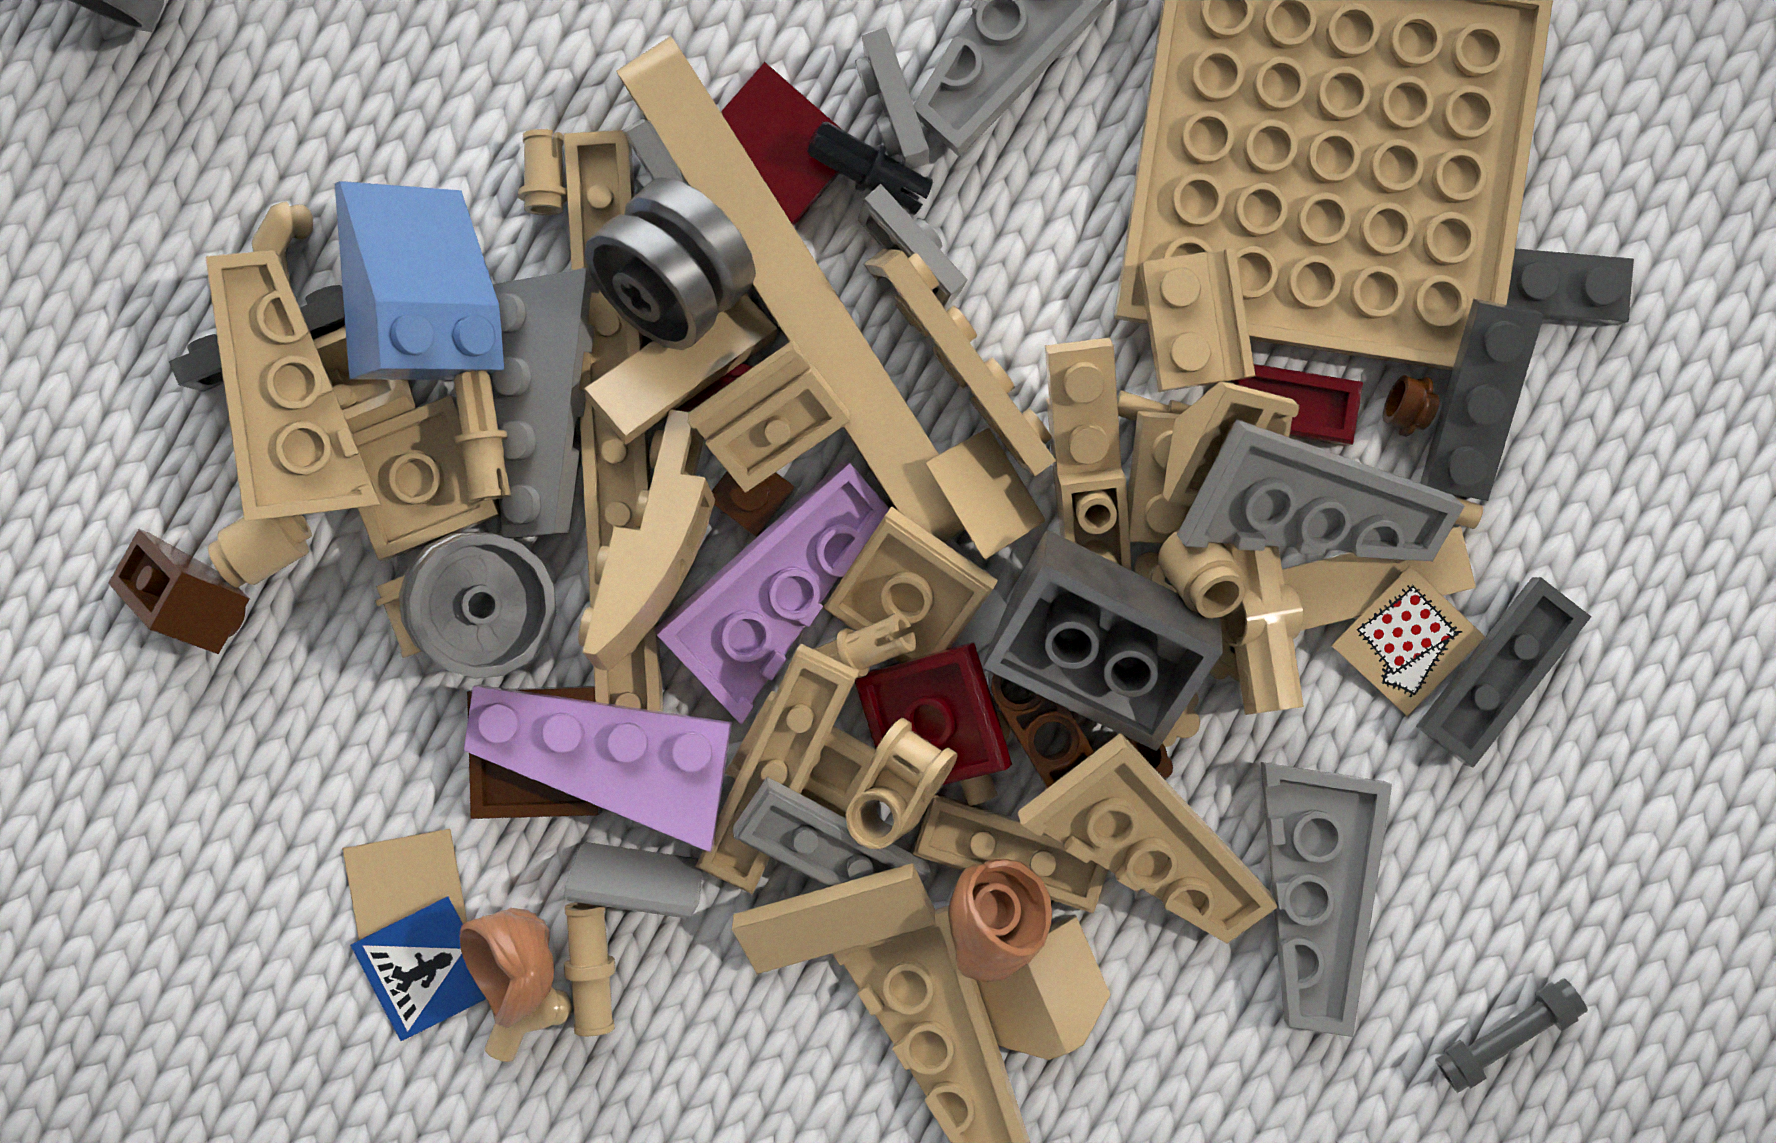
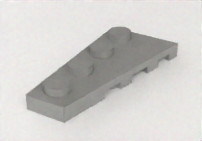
[914,0,1113,157]
[489,268,599,539]
[1177,419,1465,561]
[1261,762,1392,1037]

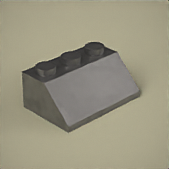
[983,530,1223,751]

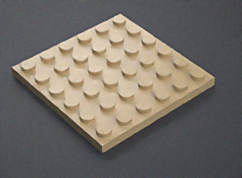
[1114,0,1553,371]

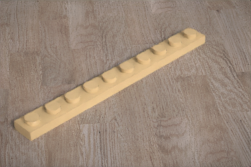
[564,130,664,712]

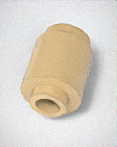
[208,515,312,588]
[1158,530,1245,618]

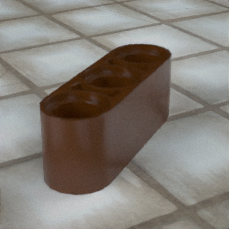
[988,671,1094,789]

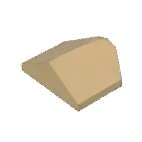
[1163,381,1299,506]
[976,914,1111,1060]

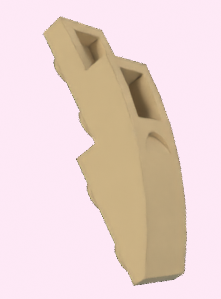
[1045,338,1132,571]
[578,409,715,671]

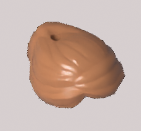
[948,859,1052,982]
[459,907,554,1028]

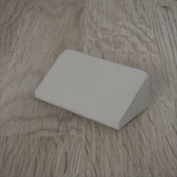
[563,842,703,919]

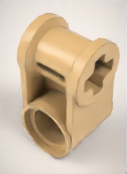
[846,718,957,849]

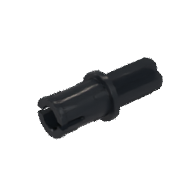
[807,122,933,216]

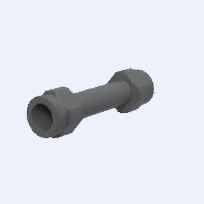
[1435,978,1588,1093]

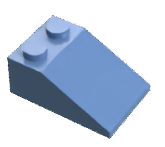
[335,181,504,380]

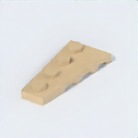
[864,249,1056,476]
[205,250,381,522]
[1018,733,1278,944]
[832,906,1031,1143]

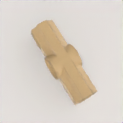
[1220,543,1304,715]

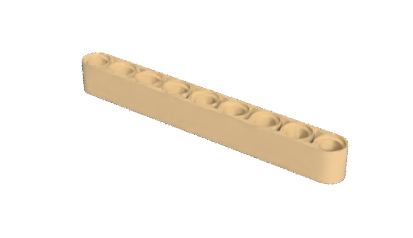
[616,36,965,543]

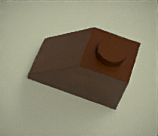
[108,529,250,655]

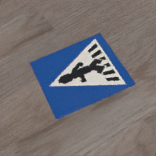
[350,896,486,1041]

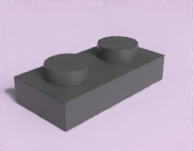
[1507,248,1634,325]

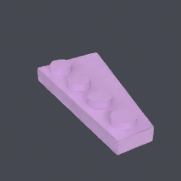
[654,459,889,724]
[464,685,732,852]

